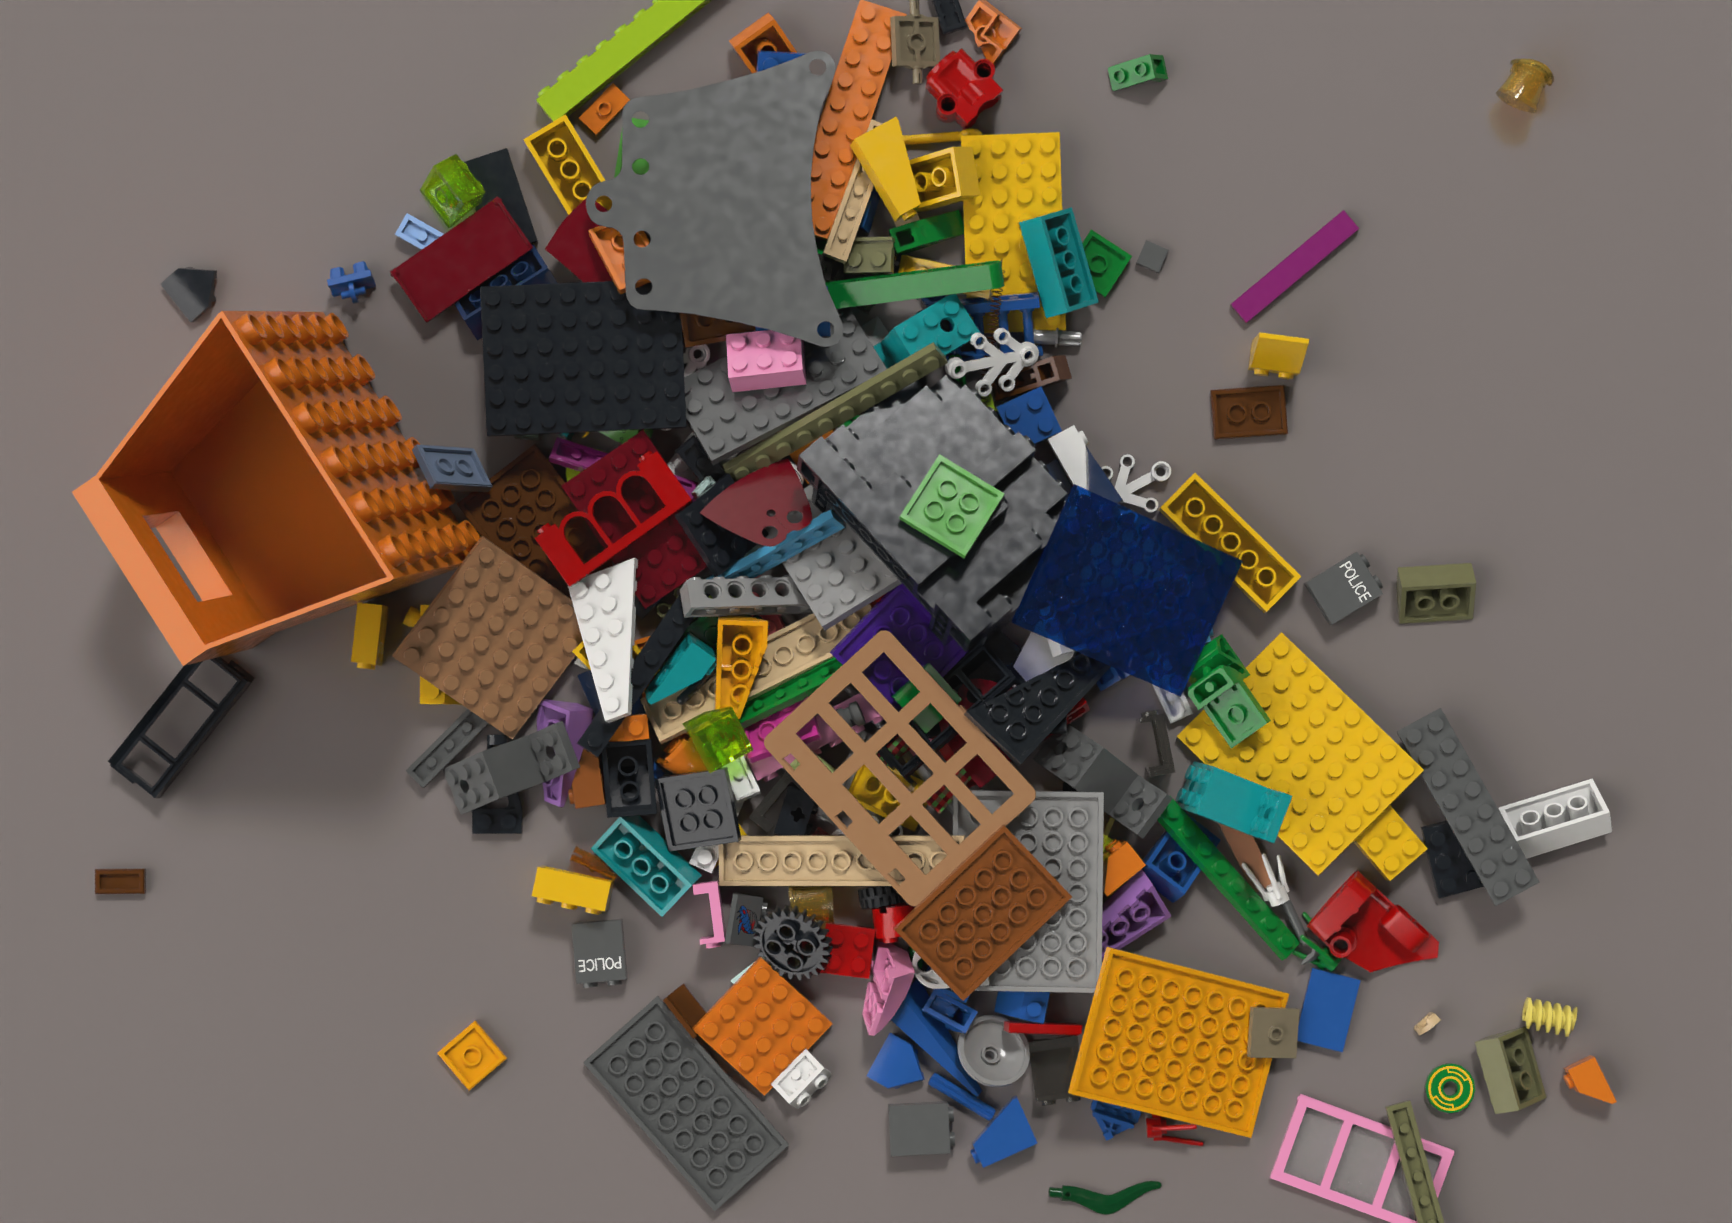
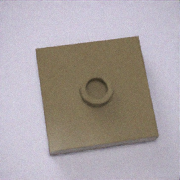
[1247,1007,1300,1059]

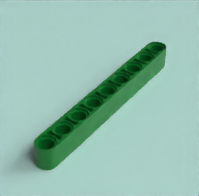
[825,261,1005,309]

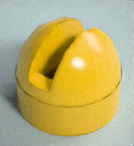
[402,606,420,627]

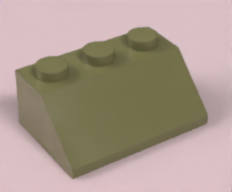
[1396,563,1476,624]
[1475,1026,1547,1114]

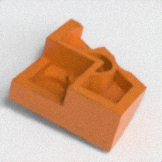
[965,0,1022,64]

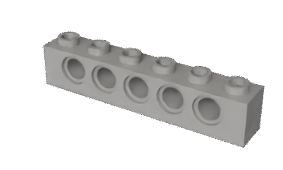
[680,575,813,618]

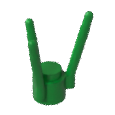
[1291,912,1342,971]

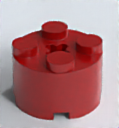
[872,902,916,943]

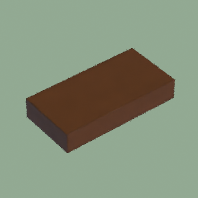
[95,869,146,894]

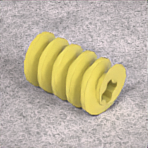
[1522,997,1577,1037]

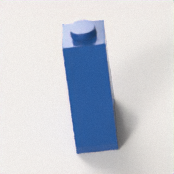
[970,1096,1038,1168]

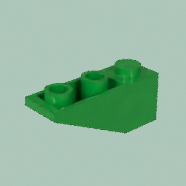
[889,210,964,257]

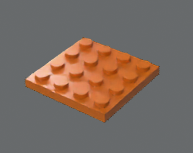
[692,956,833,1096]

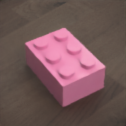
[726,330,806,392]

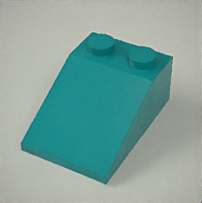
[644,632,716,705]

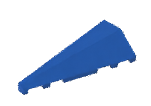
[891,978,982,1097]

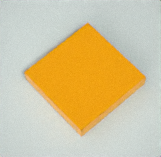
[437,1020,507,1090]

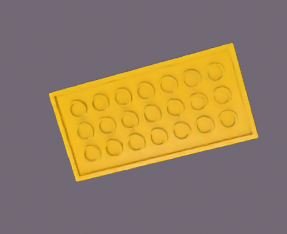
[961,132,1066,333]

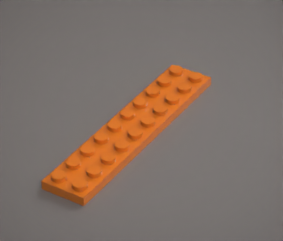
[811,0,907,241]

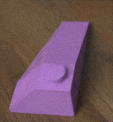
[537,699,593,807]

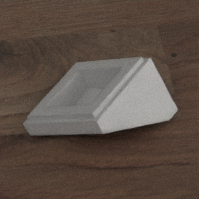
[861,316,888,346]

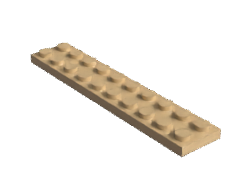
[640,604,872,744]
[718,835,966,886]

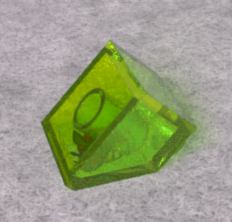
[420,154,486,228]
[683,706,754,773]

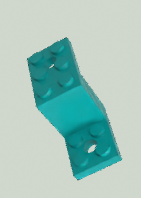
[873,294,980,369]
[1176,761,1292,843]

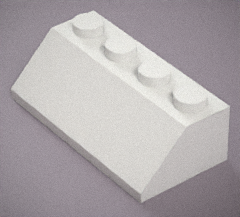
[1498,778,1612,859]

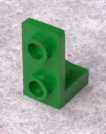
[1108,54,1168,91]

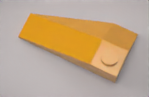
[715,616,768,719]

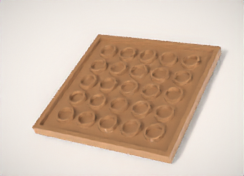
[393,536,583,739]

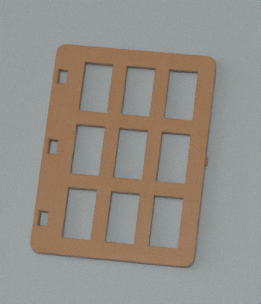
[764,630,1036,906]

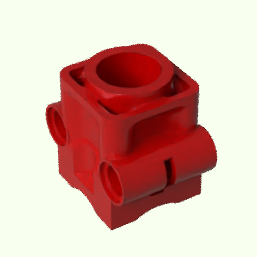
[926,48,1003,130]

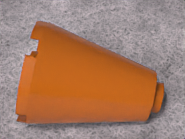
[657,729,720,775]

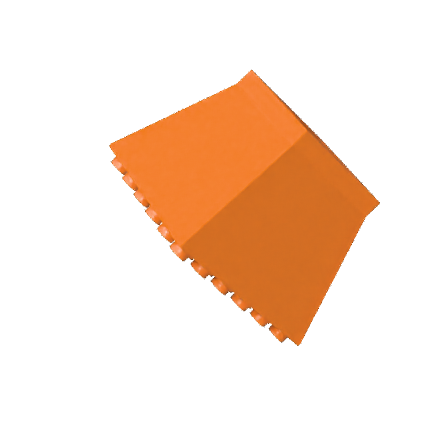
[72,311,480,666]

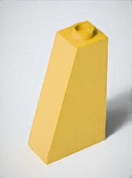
[850,117,921,222]

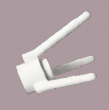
[1241,854,1290,907]

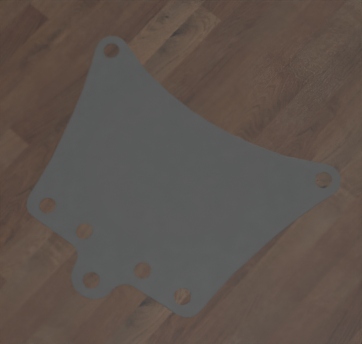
[586,51,844,347]

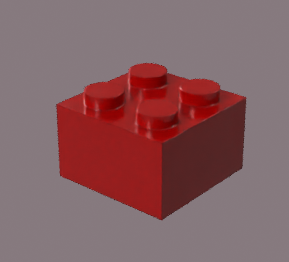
[820,922,875,979]

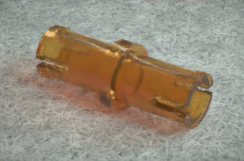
[570,846,617,881]

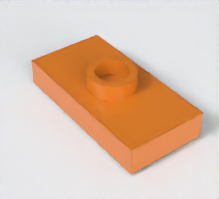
[579,83,630,136]

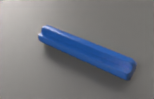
[928,1073,996,1121]

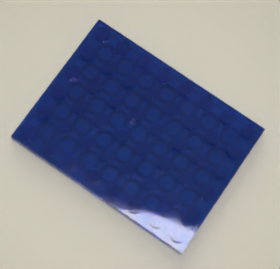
[1012,484,1243,697]

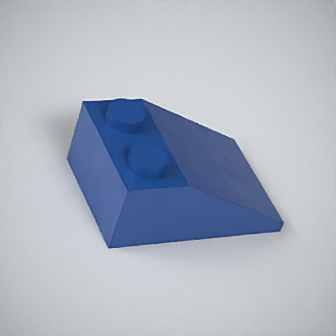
[1142,811,1221,903]

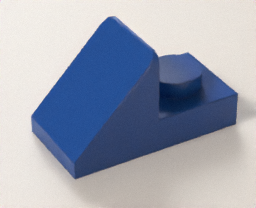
[922,989,978,1034]

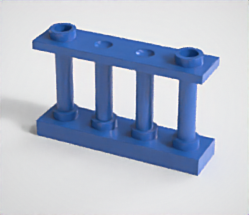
[946,292,1043,362]

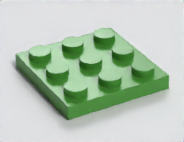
[899,454,1004,559]

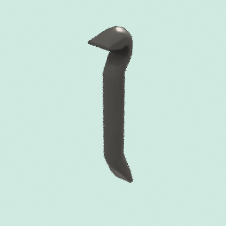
[1278,875,1320,965]

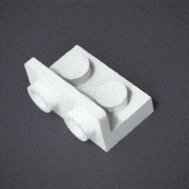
[771,1049,832,1109]

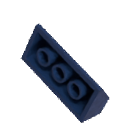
[455,243,558,341]

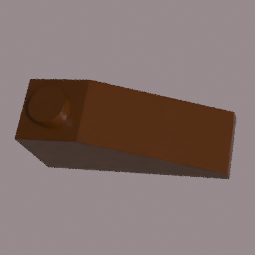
[991,355,1072,401]

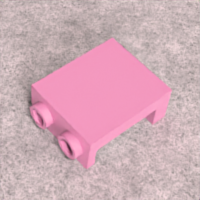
[693,880,726,948]

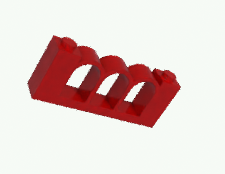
[535,450,692,587]

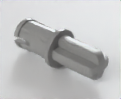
[1034,328,1082,348]

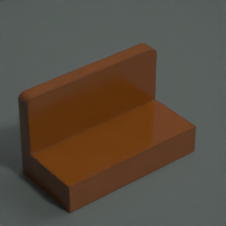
[663,983,707,1039]

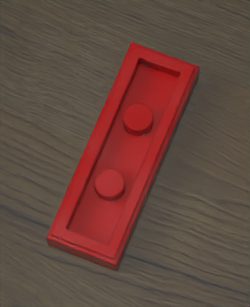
[1003,1021,1082,1035]

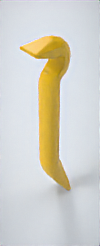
[903,128,982,145]

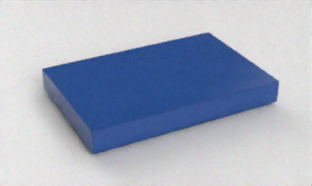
[1298,968,1361,1052]

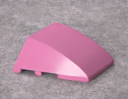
[862,938,915,1036]

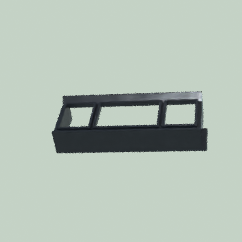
[878,642,1026,787]
[108,657,255,798]

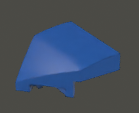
[867,1033,925,1089]
[1091,1099,1142,1141]

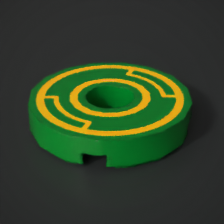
[1425,1063,1475,1113]

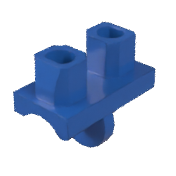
[327,261,376,304]

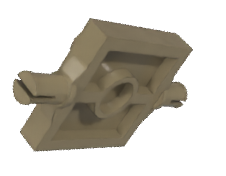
[890,0,940,84]

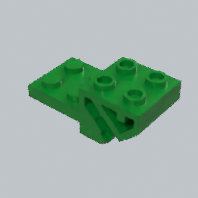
[1181,634,1271,748]

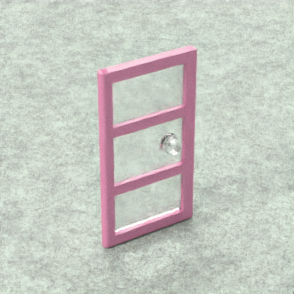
[1270,1094,1454,1223]

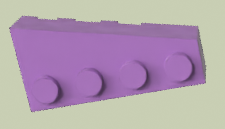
[1102,869,1171,961]

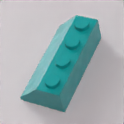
[1019,207,1099,318]
[591,815,702,917]

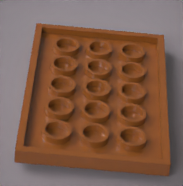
[894,824,1072,1001]

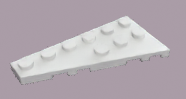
[567,558,638,723]

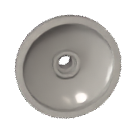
[957,1015,1030,1087]

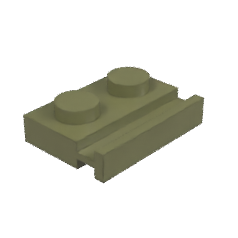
[843,236,895,275]

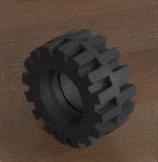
[858,886,904,909]

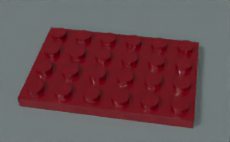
[561,430,707,609]

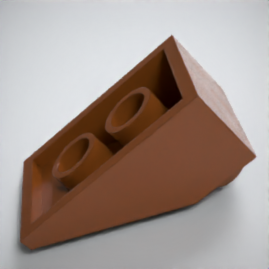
[568,748,606,809]

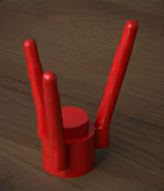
[1146,1114,1204,1146]

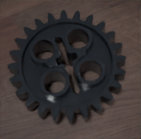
[753,905,833,980]

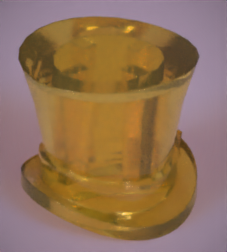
[1496,59,1554,113]
[788,886,835,924]

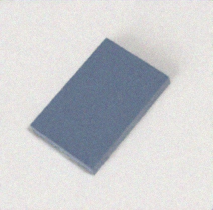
[412,444,492,492]

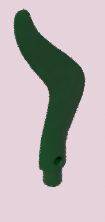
[1048,1181,1162,1215]

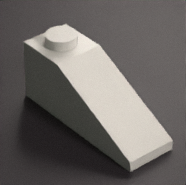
[1048,425,1089,508]

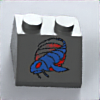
[725,892,768,947]

